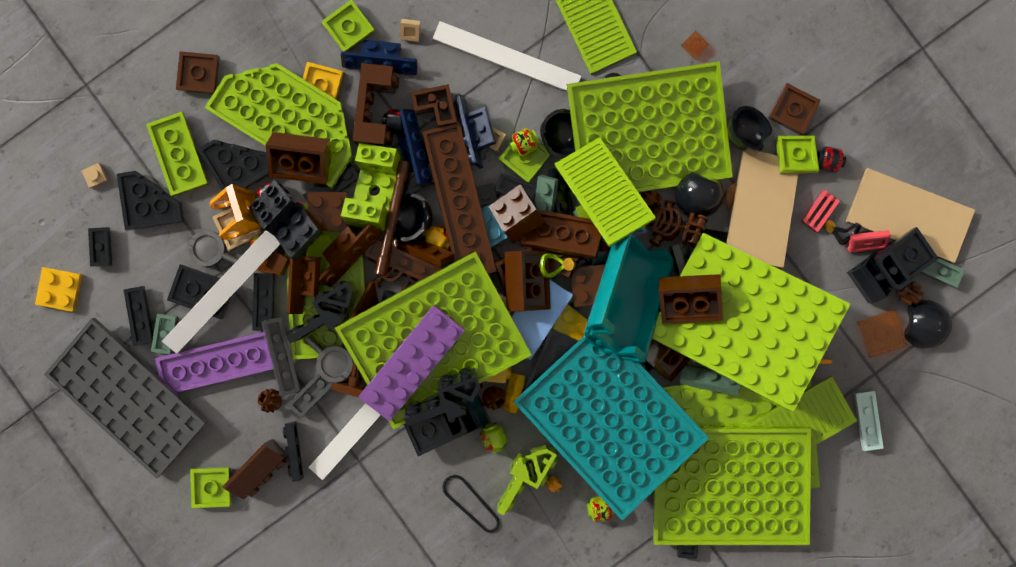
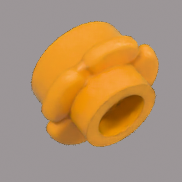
[546,475,563,492]

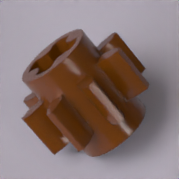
[641,190,662,213]
[898,281,924,305]
[482,385,506,410]
[258,388,282,413]

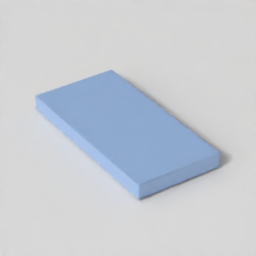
[512,280,573,360]

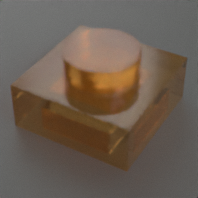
[681,31,709,59]

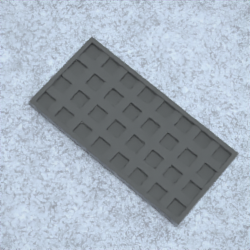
[44,318,208,479]

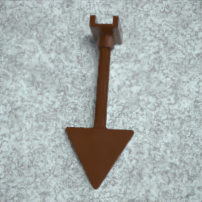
[331,281,378,397]

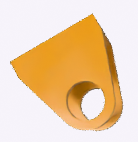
[209,184,263,240]

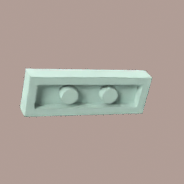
[854,391,884,451]

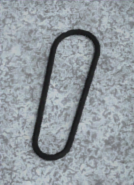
[442,475,499,533]

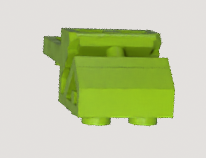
[497,444,558,516]

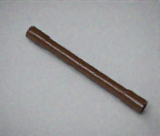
[374,161,410,276]

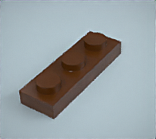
[398,239,454,267]

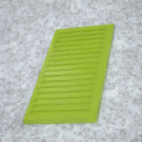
[555,0,637,75]
[555,137,656,247]
[743,376,857,448]

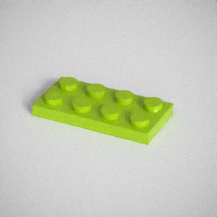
[146,111,209,197]

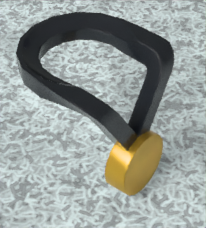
[824,220,862,245]

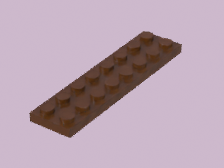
[422,122,497,274]

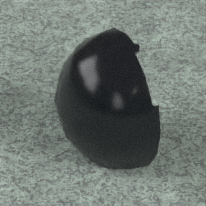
[728,106,773,153]
[540,108,575,159]
[675,172,724,219]
[394,193,433,242]
[904,300,952,349]

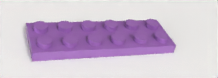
[358,305,465,422]
[155,332,273,393]

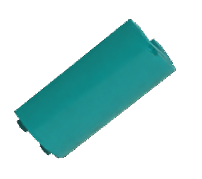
[584,227,674,362]

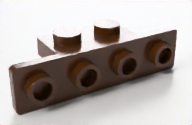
[318,224,382,287]
[287,250,321,314]

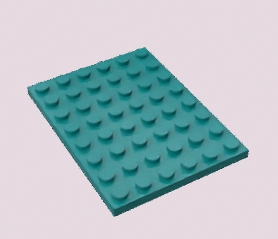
[513,335,709,520]

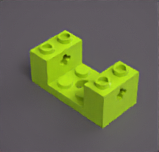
[341,143,403,232]

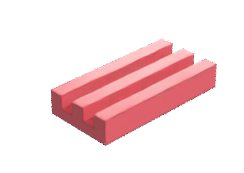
[801,190,840,232]
[847,230,891,253]

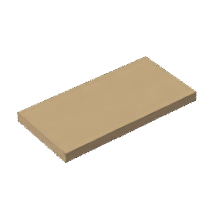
[726,151,798,270]
[846,168,975,263]

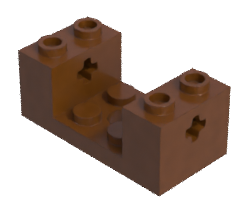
[353,63,399,148]

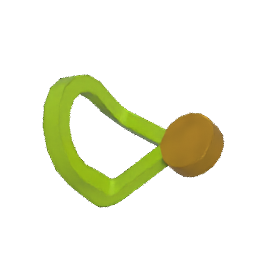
[540,253,576,278]

